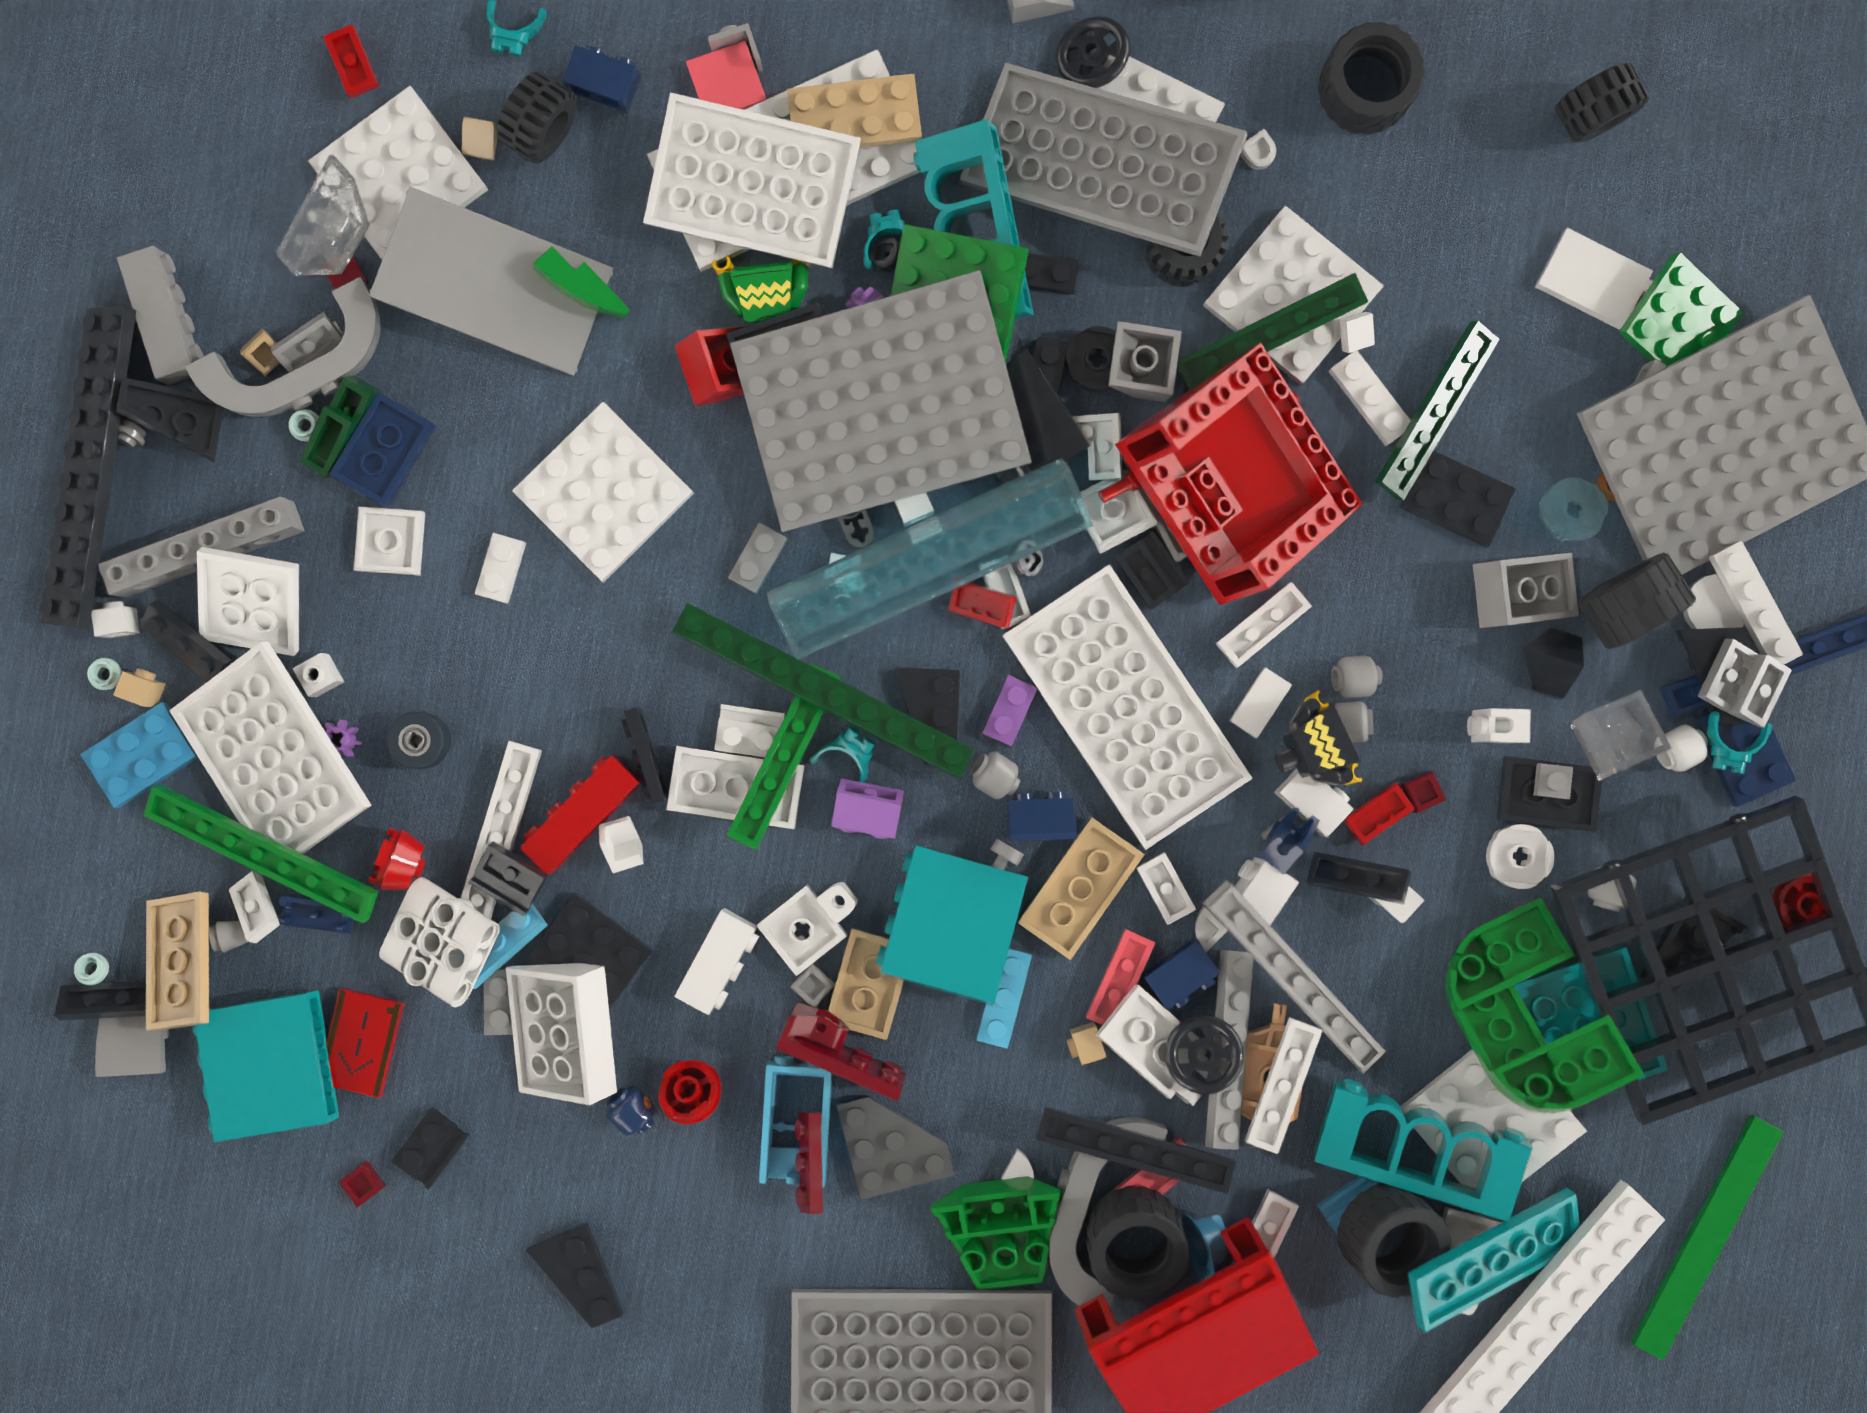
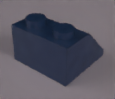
[1007,792,1077,841]

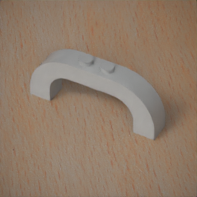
[184,277,381,417]
[1048,1117,1168,1306]

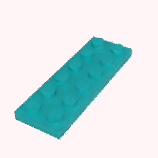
[1408,1188,1580,1332]

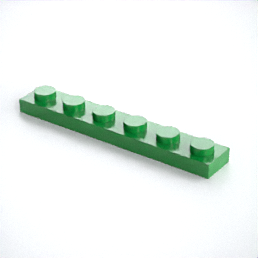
[726,663,841,851]

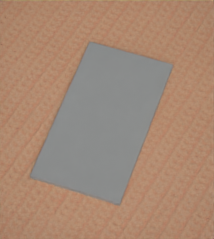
[369,186,613,376]

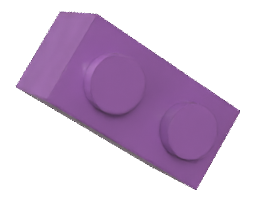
[831,779,904,839]

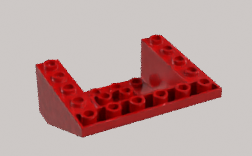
[1115,343,1363,605]
[1074,1217,1319,1413]

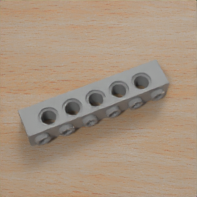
[98,496,305,598]

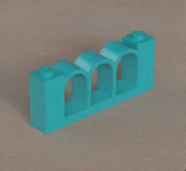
[913,119,1034,321]
[1313,1079,1532,1222]

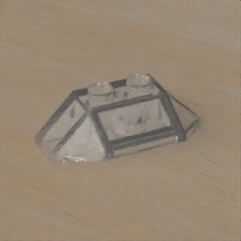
[275,155,370,276]

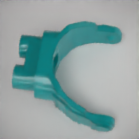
[486,0,547,57]
[863,209,905,269]
[1707,711,1772,774]
[809,726,876,783]

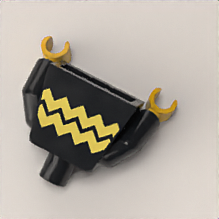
[1274,690,1362,786]

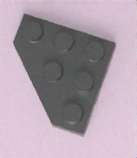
[837,1095,955,1200]

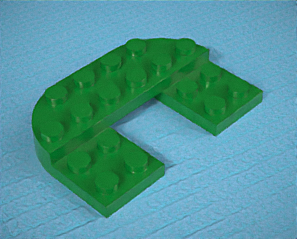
[1445,898,1644,1113]

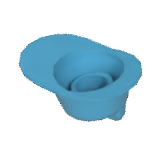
[1182,1215,1228,1282]

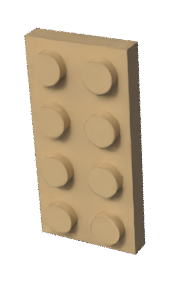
[787,74,922,148]
[1017,817,1145,960]
[146,892,209,1031]

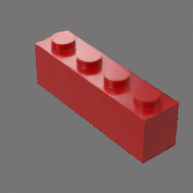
[520,755,642,875]

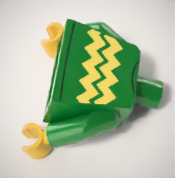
[712,256,810,322]

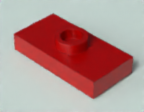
[948,579,1017,628]
[1343,782,1415,846]

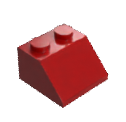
[675,327,744,406]

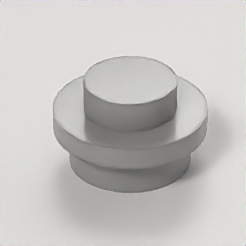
[117,419,146,448]

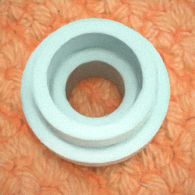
[289,409,319,442]
[87,658,122,690]
[74,953,109,986]

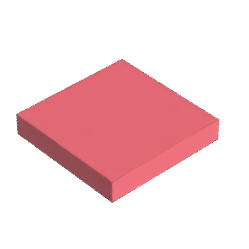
[686,40,767,110]

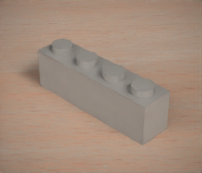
[116,246,204,385]

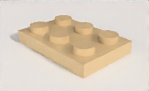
[828,928,904,1040]

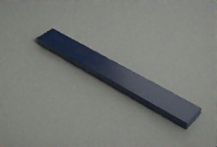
[1659,612,1867,718]

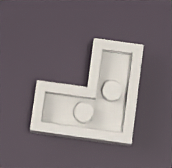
[1072,413,1123,481]

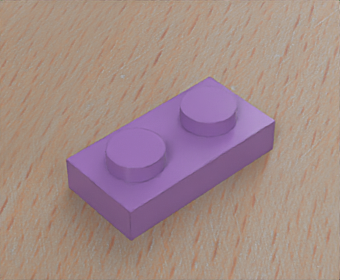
[982,675,1037,747]

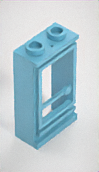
[759,1056,832,1187]

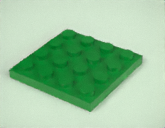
[891,224,1029,364]

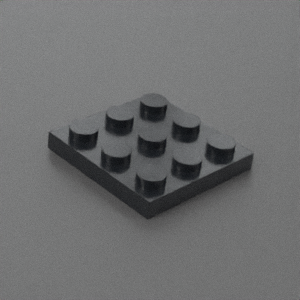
[521,893,654,1010]

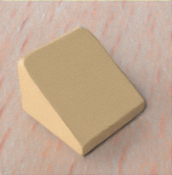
[462,117,498,161]
[240,329,280,377]

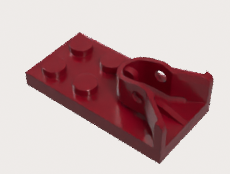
[776,1002,906,1101]

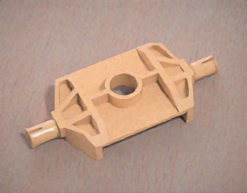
[1241,1003,1302,1148]

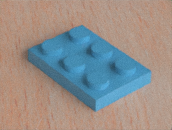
[80,702,199,808]

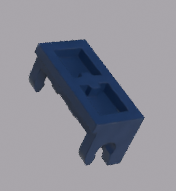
[1257,808,1320,874]
[278,893,353,934]

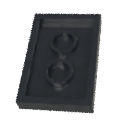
[1399,451,1516,548]
[1496,756,1603,832]

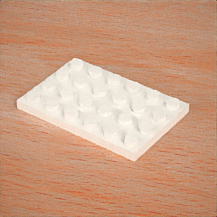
[643,93,861,268]
[170,641,371,854]

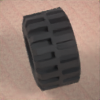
[1555,63,1649,143]
[497,71,577,164]
[1144,210,1229,286]

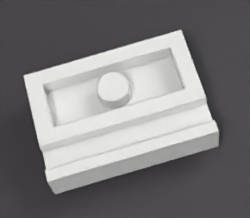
[714,704,785,757]

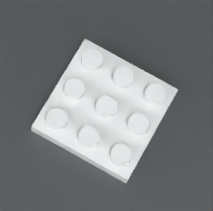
[197,547,299,656]

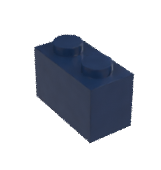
[562,45,640,113]
[1141,938,1220,1010]

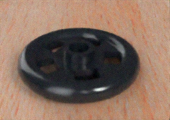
[1056,16,1130,88]
[1165,1015,1244,1095]

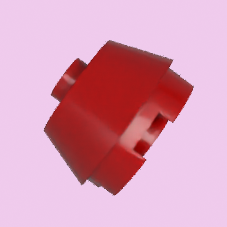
[368,827,426,890]
[1771,873,1825,928]
[658,1060,722,1125]

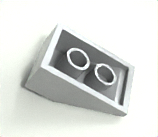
[1473,553,1579,628]

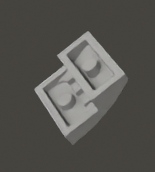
[1698,639,1792,728]
[95,1016,170,1077]

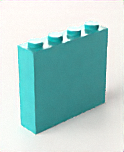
[875,845,1028,1005]
[192,990,339,1142]

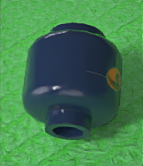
[606,1086,655,1135]

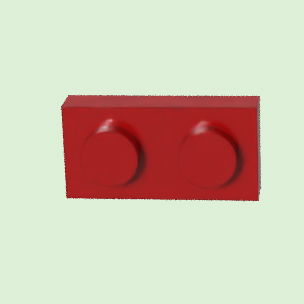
[323,24,380,98]

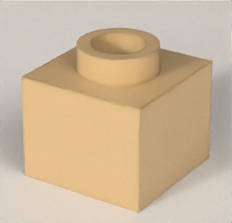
[113,668,165,707]
[1066,1022,1106,1065]

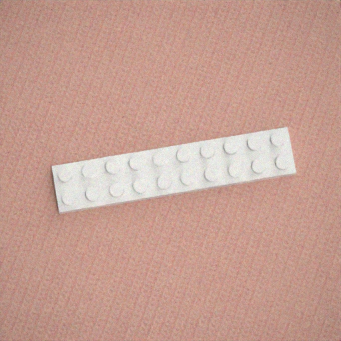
[1420,1180,1665,1413]

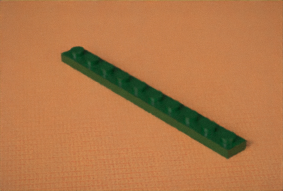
[672,603,975,780]

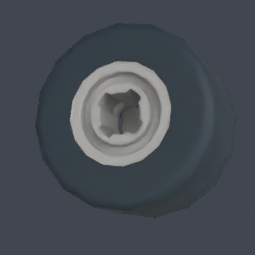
[387,712,451,769]

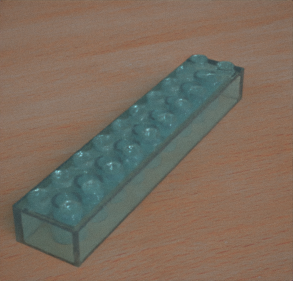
[767,458,1093,660]

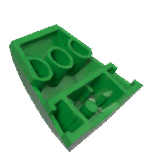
[930,1176,1060,1290]

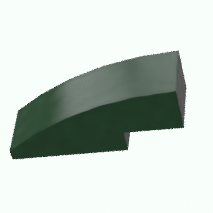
[299,375,382,478]

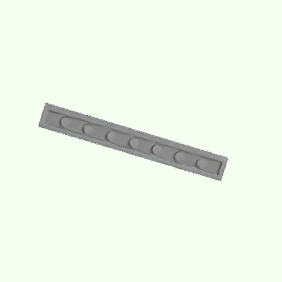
[1203,880,1386,1074]

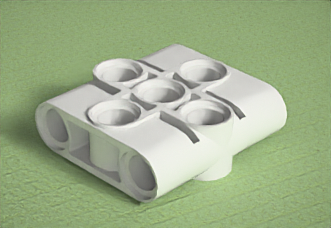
[379,877,500,1007]

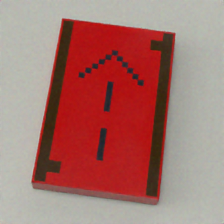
[326,987,405,1098]

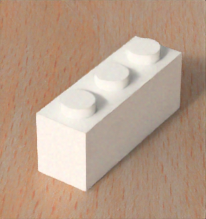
[674,908,759,1015]

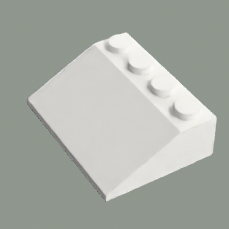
[506,963,617,1105]

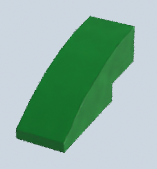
[533,246,630,319]

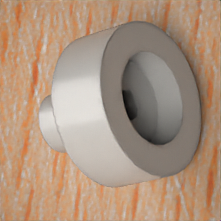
[990,838,1024,870]

